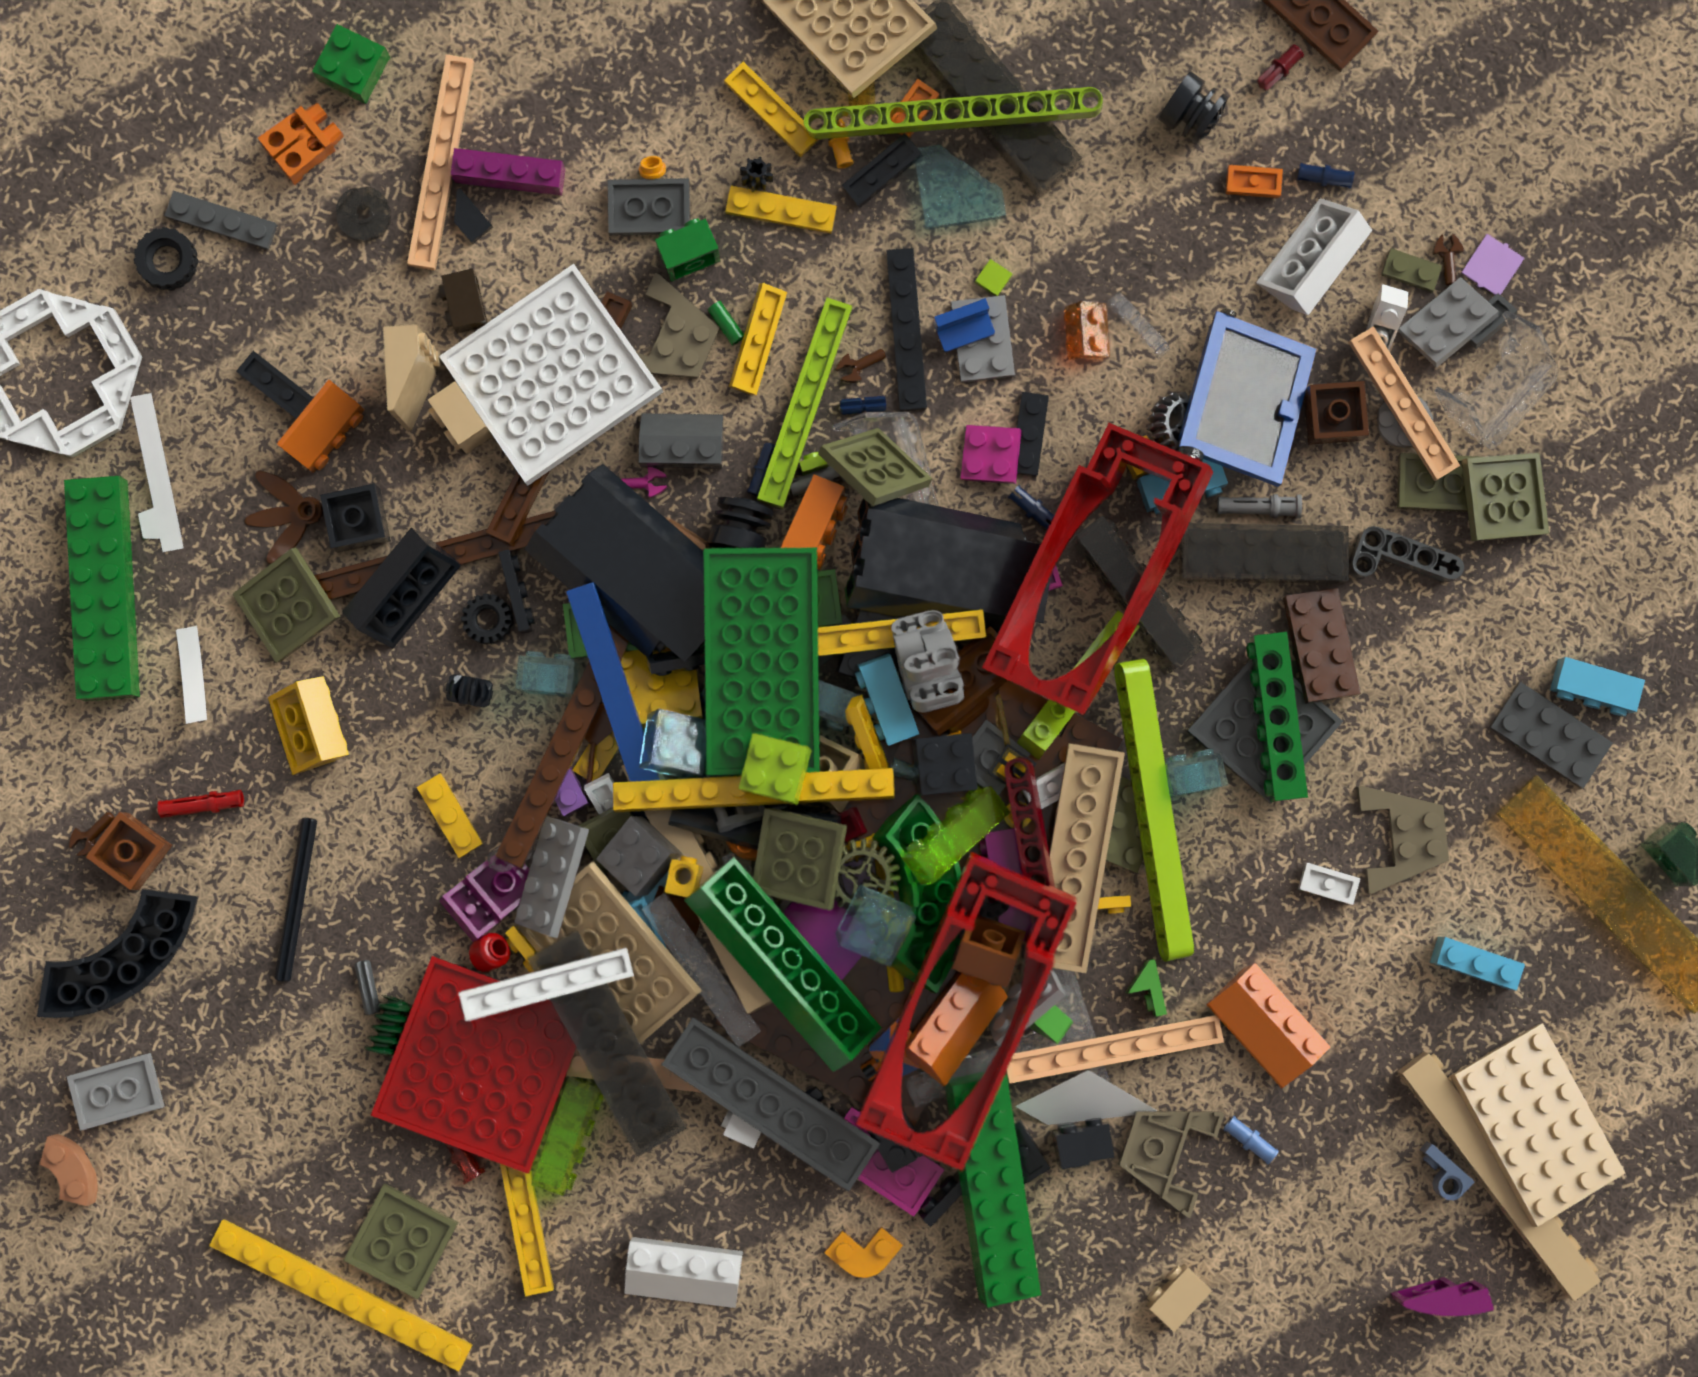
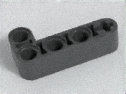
[1347,526,1464,582]

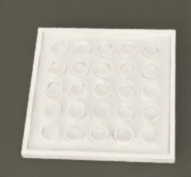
[439,264,664,486]

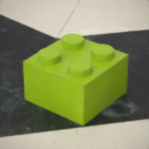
[739,733,812,805]

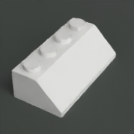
[1256,198,1372,315]
[625,1237,743,1308]

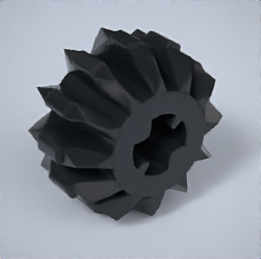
[445,674,493,707]

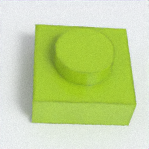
[799,452,829,475]

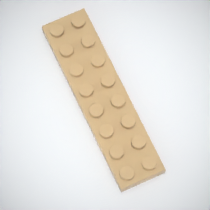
[1044,743,1125,973]

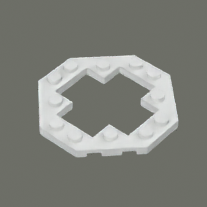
[0,289,142,457]

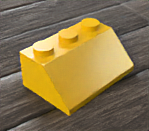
[268,676,349,775]

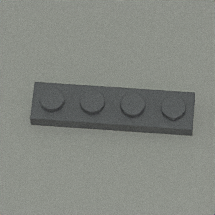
[164,191,278,250]

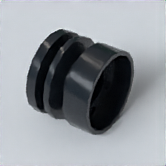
[1158,71,1229,145]
[707,497,774,548]

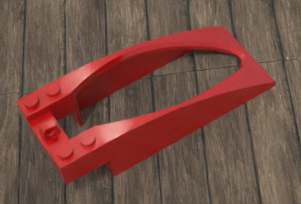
[982,423,1213,715]
[856,852,1077,1170]

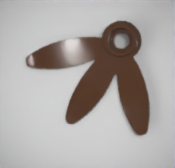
[244,470,323,564]

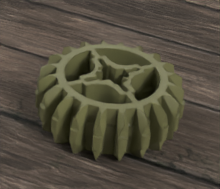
[834,838,900,915]

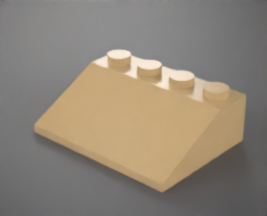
[383,325,441,431]

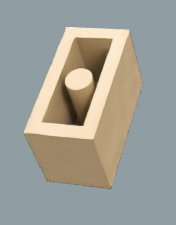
[1146,1264,1212,1332]

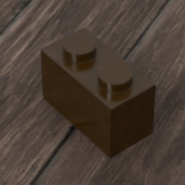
[439,268,488,333]

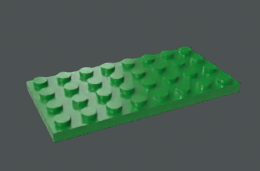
[703,547,820,775]

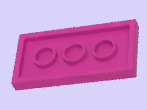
[844,1106,945,1217]

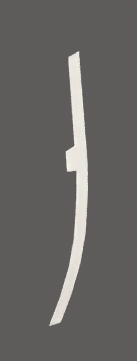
[130,393,207,724]

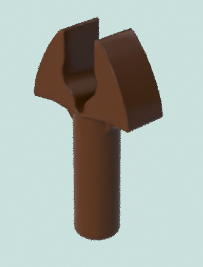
[1432,233,1464,286]
[836,349,886,383]
[69,812,115,856]

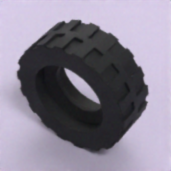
[133,227,198,291]

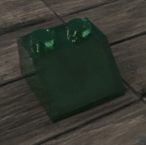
[1640,822,1698,887]

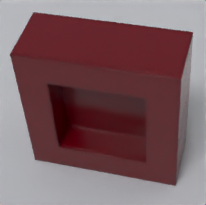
[838,807,867,844]

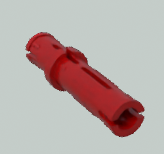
[157,790,244,818]

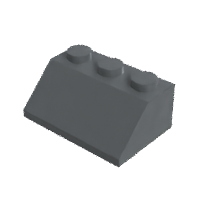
[639,413,723,469]

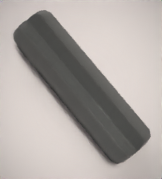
[354,960,381,1015]

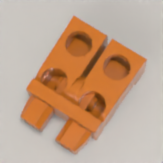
[258,103,344,185]

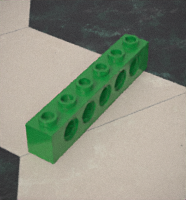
[1246,632,1308,802]

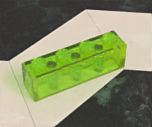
[902,786,1010,885]
[531,1076,605,1196]

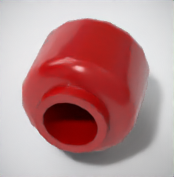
[469,933,511,972]

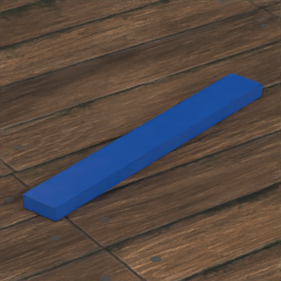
[566,582,660,782]

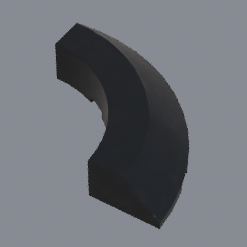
[37,889,198,1018]

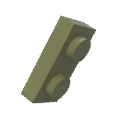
[1381,248,1442,293]

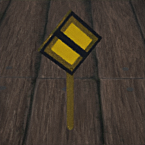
[988,694,1037,786]

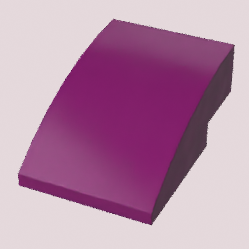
[439,853,530,942]
[782,900,878,980]
[1391,1277,1494,1316]

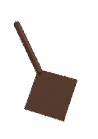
[585,702,613,797]

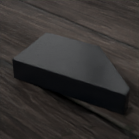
[454,188,493,245]

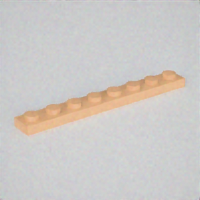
[407,54,474,271]
[1005,1015,1224,1084]

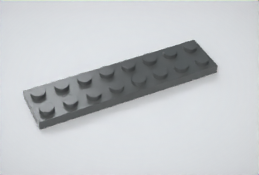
[661,1017,880,1191]

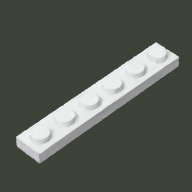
[459,948,634,1021]

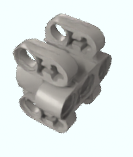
[891,610,964,712]

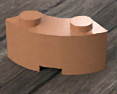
[40,1134,98,1206]

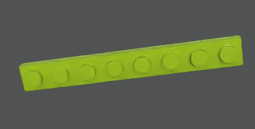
[757,298,852,509]

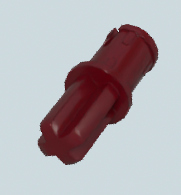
[1257,44,1304,91]

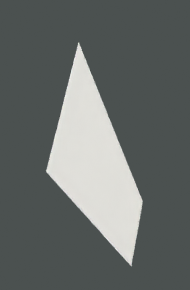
[1015,1070,1158,1125]

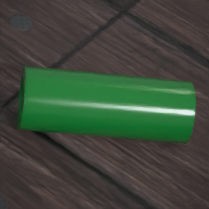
[707,301,744,346]

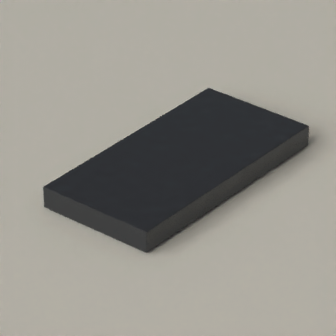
[668,773,783,850]

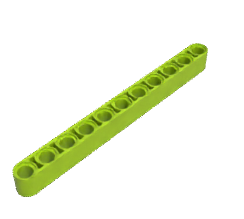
[804,87,1103,139]
[1114,659,1194,962]

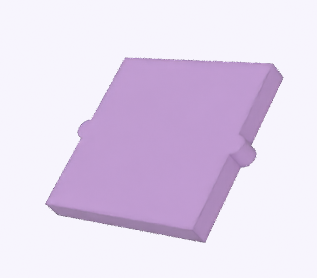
[1461,234,1524,295]

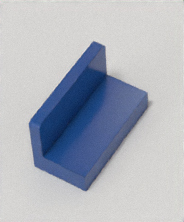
[933,298,995,352]

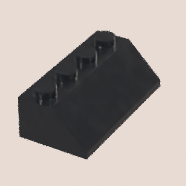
[342,527,462,649]

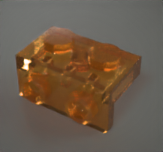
[1064,301,1110,360]

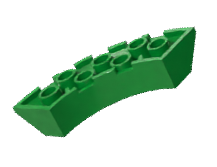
[872,794,961,994]

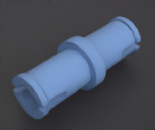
[1223,1116,1279,1164]

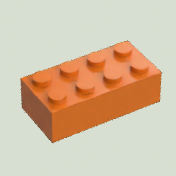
[781,474,848,570]

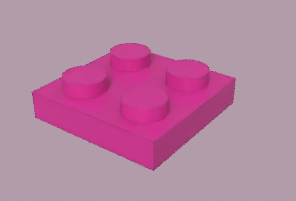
[960,425,1022,484]

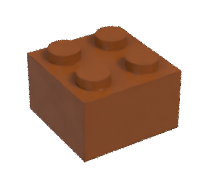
[86,812,173,890]
[953,915,1026,988]

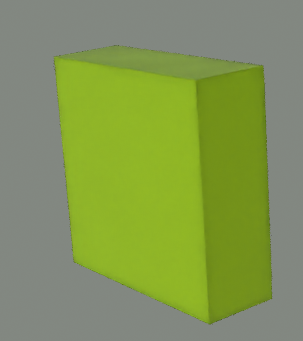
[975,259,1013,296]

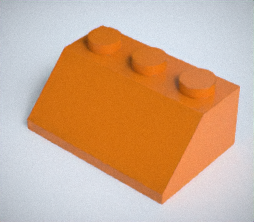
[277,380,364,473]

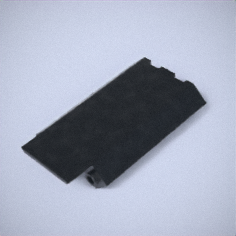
[524,464,705,662]
[844,498,1051,633]

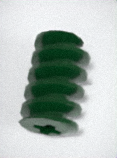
[364,994,412,1056]

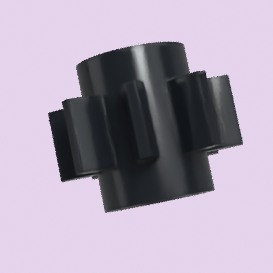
[740,157,773,193]

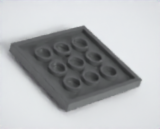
[1187,655,1343,804]

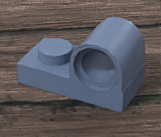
[1419,1141,1475,1201]

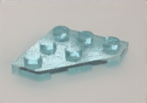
[915,145,1006,230]

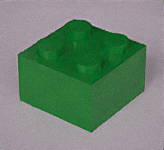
[312,24,390,104]
[655,218,721,282]

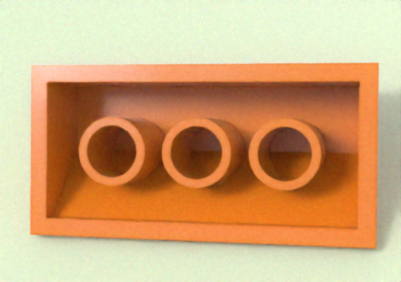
[1206,963,1330,1088]
[904,971,1008,1086]

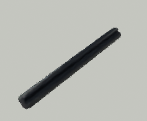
[274,817,317,982]

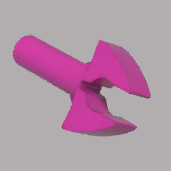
[620,467,667,498]

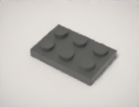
[608,178,690,236]

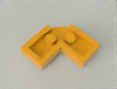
[824,1226,903,1278]

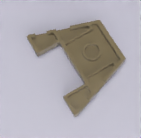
[636,273,720,378]
[1357,786,1449,894]
[1118,1111,1224,1218]

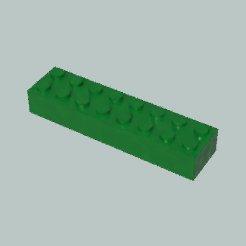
[64,476,140,701]
[684,857,882,1072]
[945,1071,1041,1308]

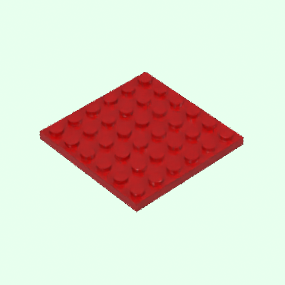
[371,956,589,1174]

